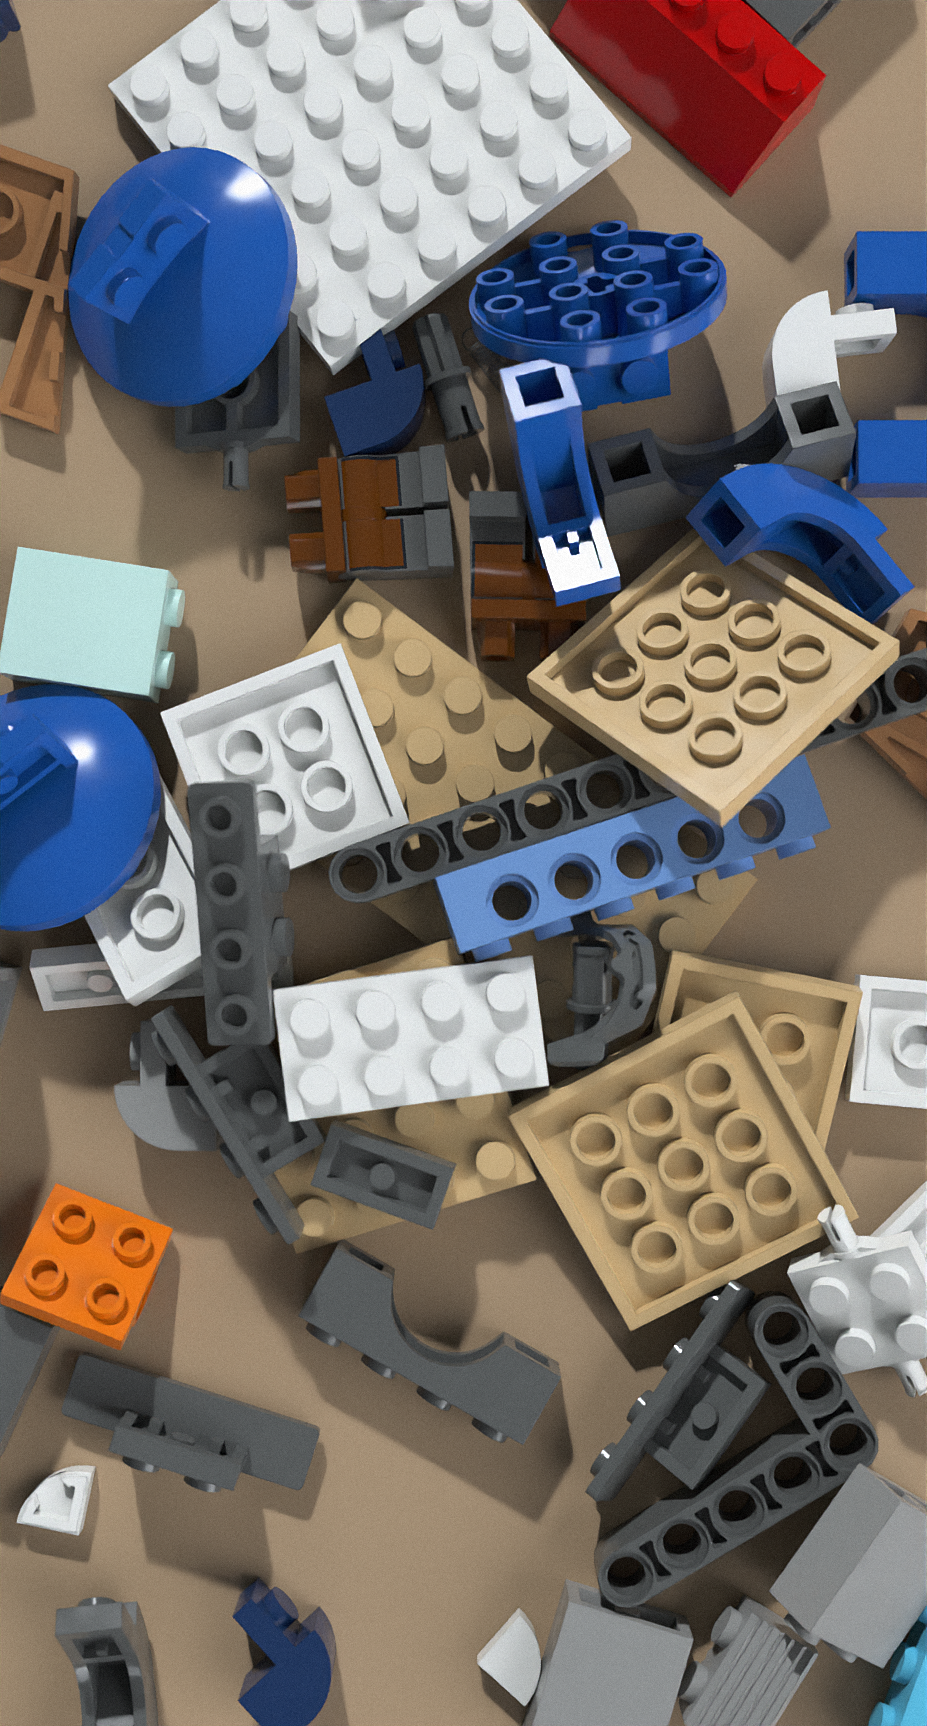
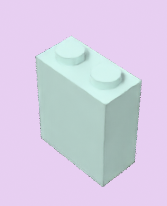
[0,547,185,703]

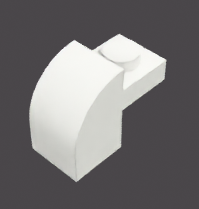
[762,290,897,408]

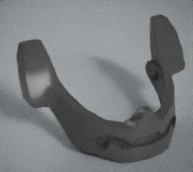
[547,911,656,1067]

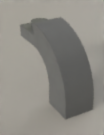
[55,1597,159,1726]

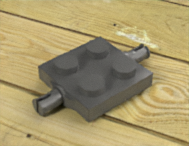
[175,311,300,491]

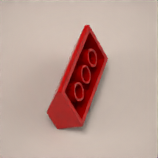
[549,0,827,198]

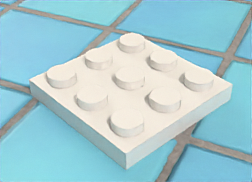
[160,643,410,871]

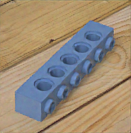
[433,754,831,962]

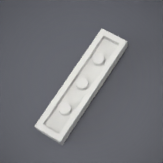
[30,943,294,1011]

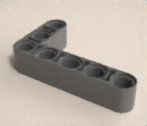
[594,1291,879,1608]

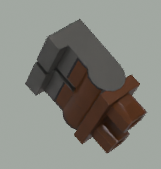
[284,444,454,583]
[469,491,586,662]

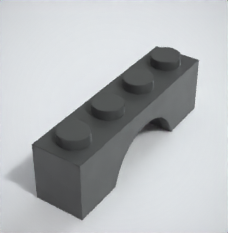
[588,381,856,537]
[298,1239,561,1445]

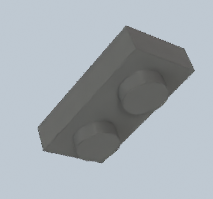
[310,1120,456,1230]

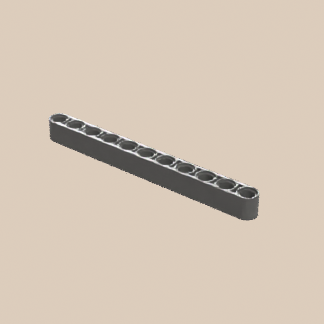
[328,648,927,904]

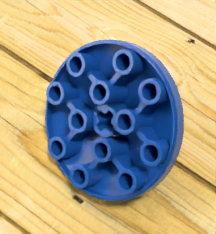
[68,147,298,407]
[469,220,727,412]
[0,684,161,932]

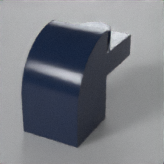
[324,318,426,457]
[232,1577,336,1726]

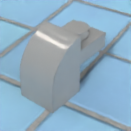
[114,1018,225,1151]

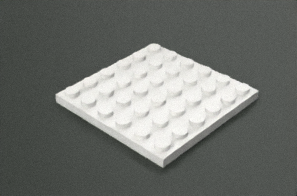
[108,0,632,376]

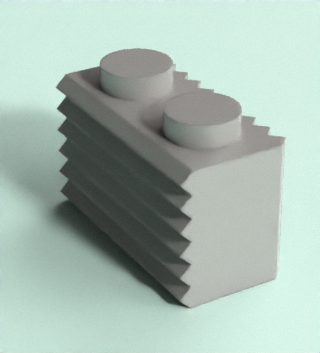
[677,1594,819,1726]

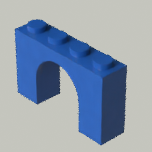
[844,231,927,498]

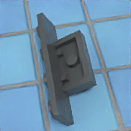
[187,780,295,1046]
[151,1005,327,1245]
[585,1280,771,1501]
[61,1352,320,1492]

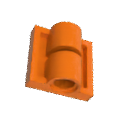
[0,1183,173,1351]

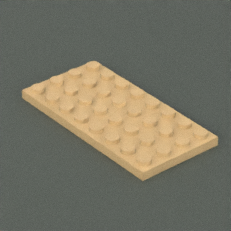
[294,578,758,1057]

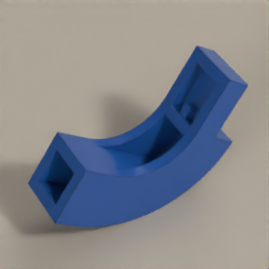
[499,358,621,606]
[685,463,914,624]

